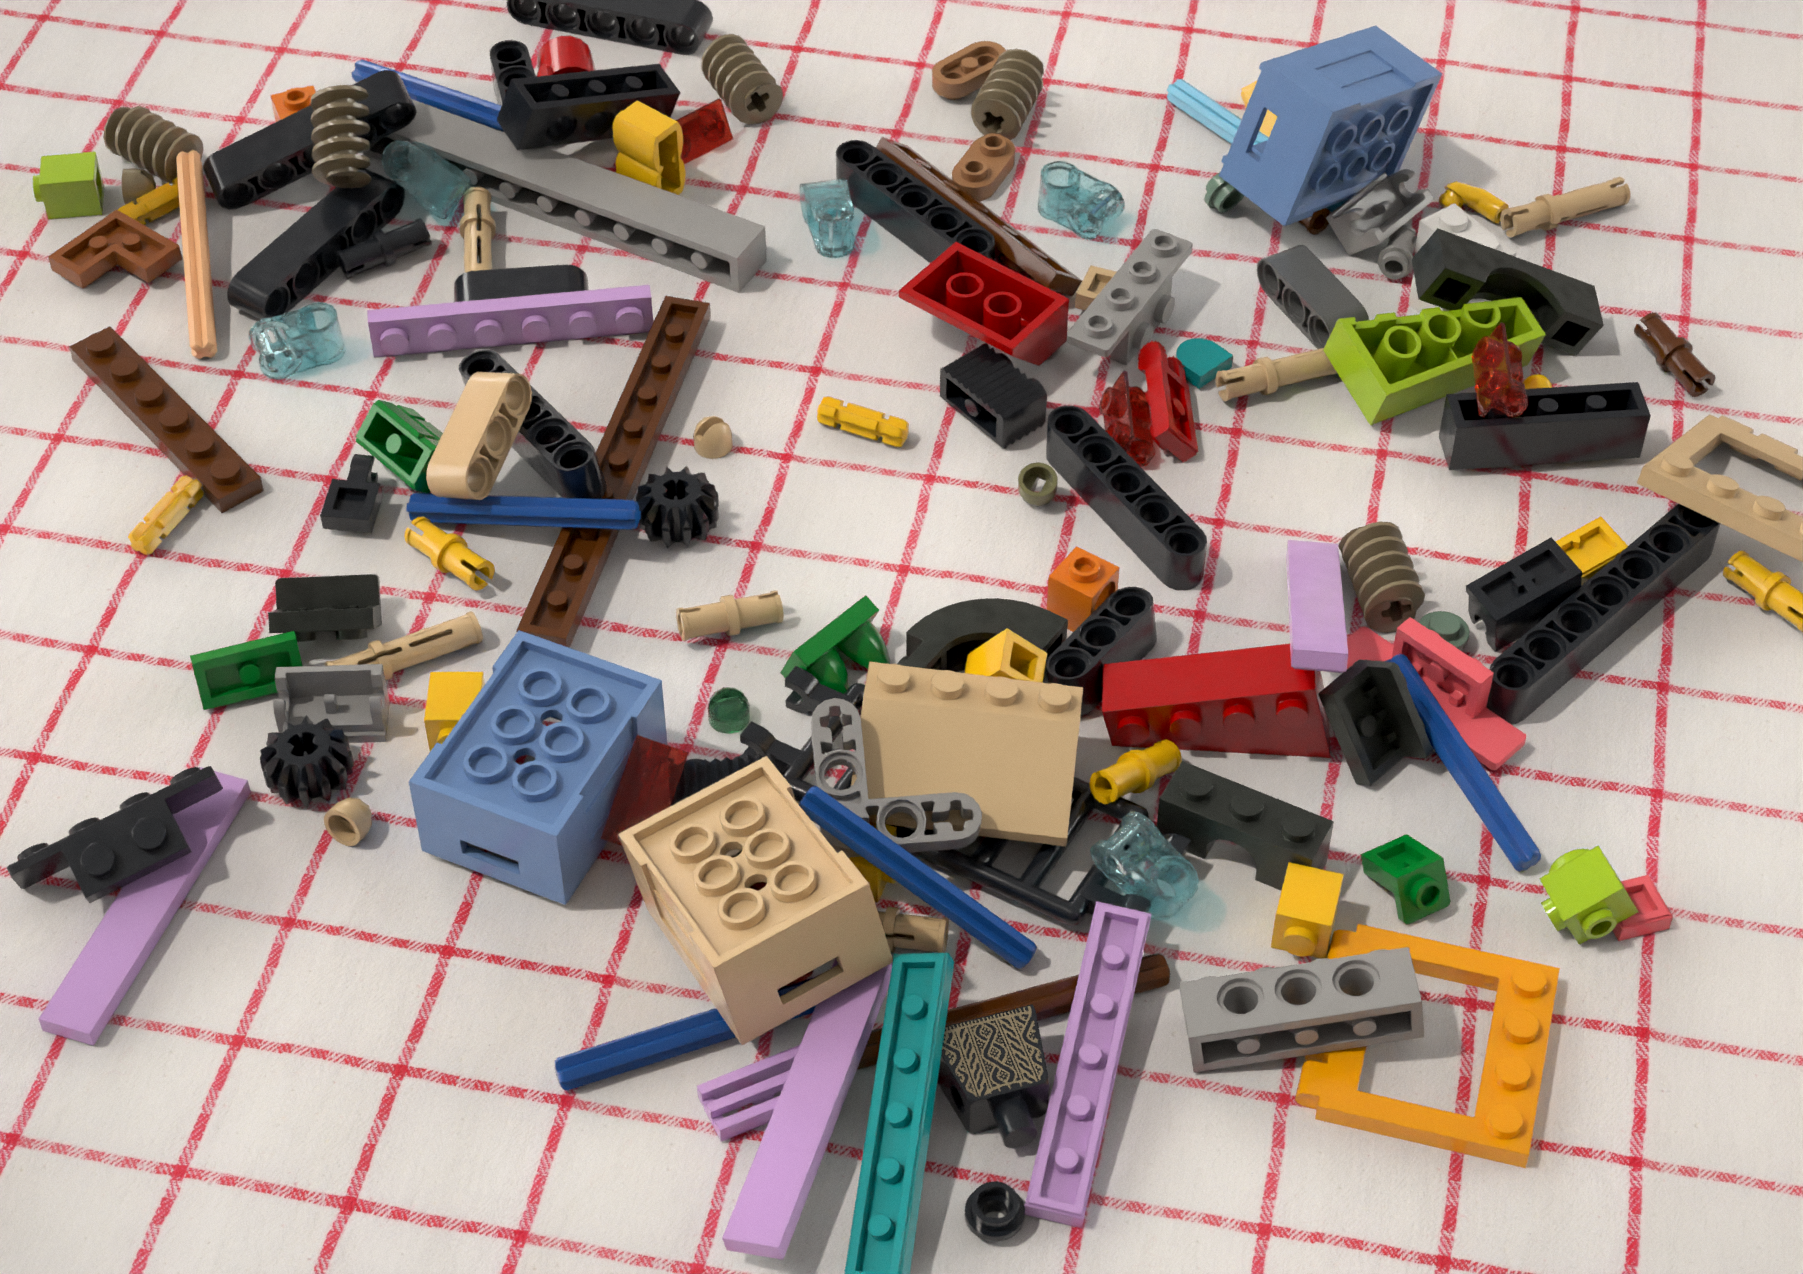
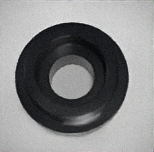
[965,1181,1025,1242]

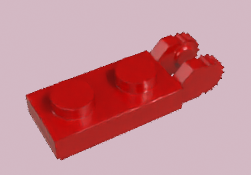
[1137,340,1198,462]

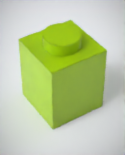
[33,152,104,219]

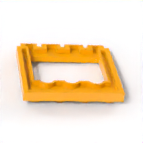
[1295,924,1560,1168]

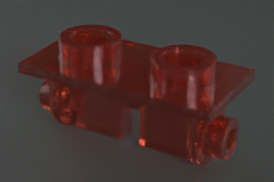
[675,98,733,164]
[1472,322,1528,417]
[1099,370,1155,467]
[601,735,689,846]

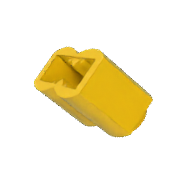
[612,101,686,195]

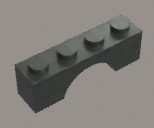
[1411,228,1604,356]

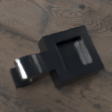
[320,454,383,533]

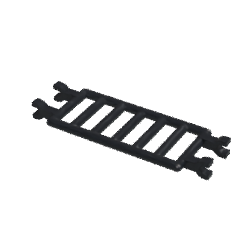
[740,666,1191,926]

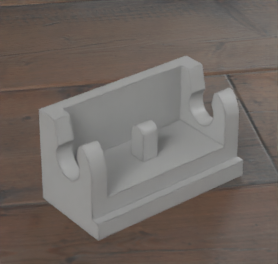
[1326,169,1434,256]
[273,664,390,743]

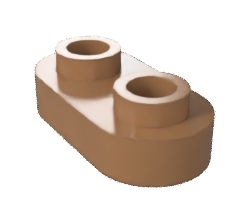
[932,41,1006,100]
[952,133,1015,201]

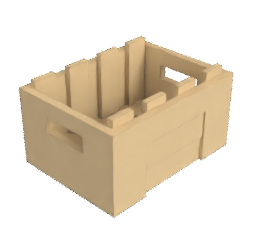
[618,756,893,1045]

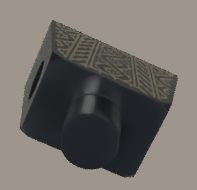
[937,1004,1049,1148]

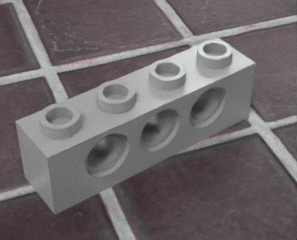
[1179,947,1424,1073]

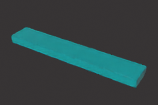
[844,953,955,1274]

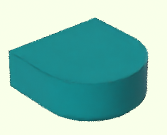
[1176,338,1233,389]

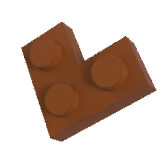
[48,209,182,289]

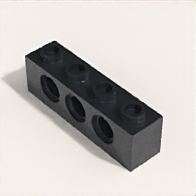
[497,64,681,150]

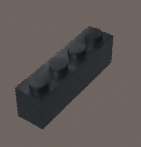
[1439,382,1651,470]

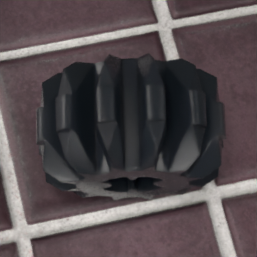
[636,466,719,549]
[260,715,354,808]

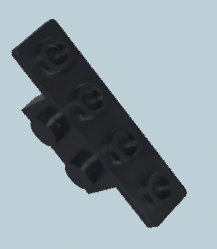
[7,766,223,903]

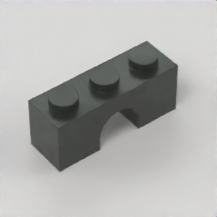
[1156,761,1334,891]

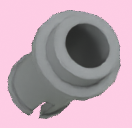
[1377,225,1417,279]

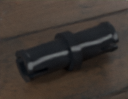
[336,218,432,279]

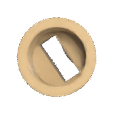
[693,416,733,459]
[324,798,372,846]

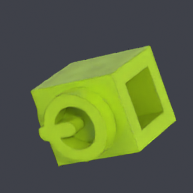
[1539,845,1639,945]

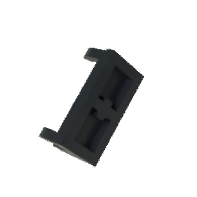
[1466,537,1582,652]

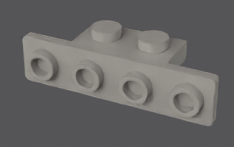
[1067,229,1193,366]

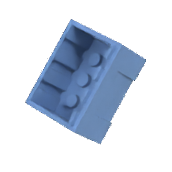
[1219,26,1442,226]
[409,630,668,905]

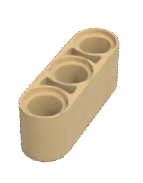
[426,372,532,500]

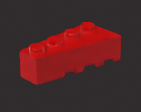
[1102,644,1331,758]

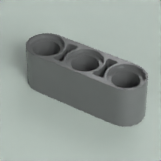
[1257,245,1369,349]

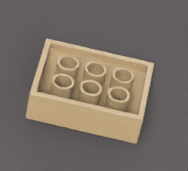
[851,662,1083,846]

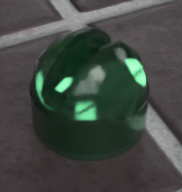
[708,687,750,734]

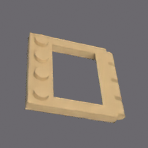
[1636,414,1803,562]

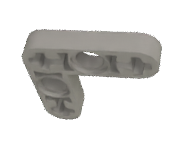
[811,698,982,858]

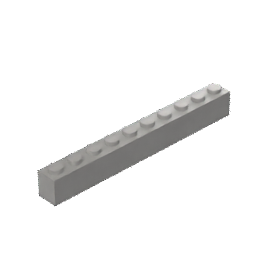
[363,100,767,293]

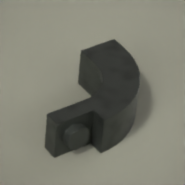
[897,598,1068,681]

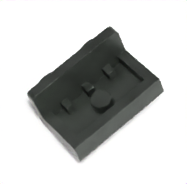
[268,574,382,642]
[1318,660,1433,786]

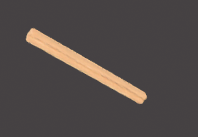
[176,150,217,359]

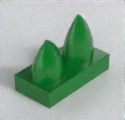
[780,595,890,694]
[190,631,303,710]

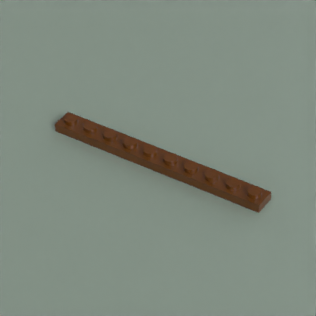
[517,296,711,648]

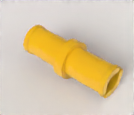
[404,516,495,591]
[1723,550,1803,632]
[1089,740,1182,804]

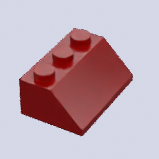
[899,242,1069,366]

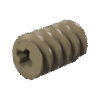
[701,34,783,125]
[971,49,1044,140]
[310,85,371,188]
[103,106,203,184]
[1338,521,1425,633]

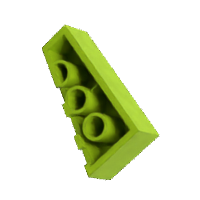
[1323,297,1546,426]

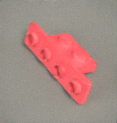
[1347,617,1526,770]

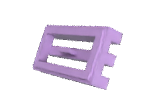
[697,1045,800,1142]

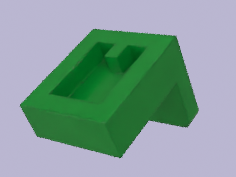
[1361,834,1450,924]

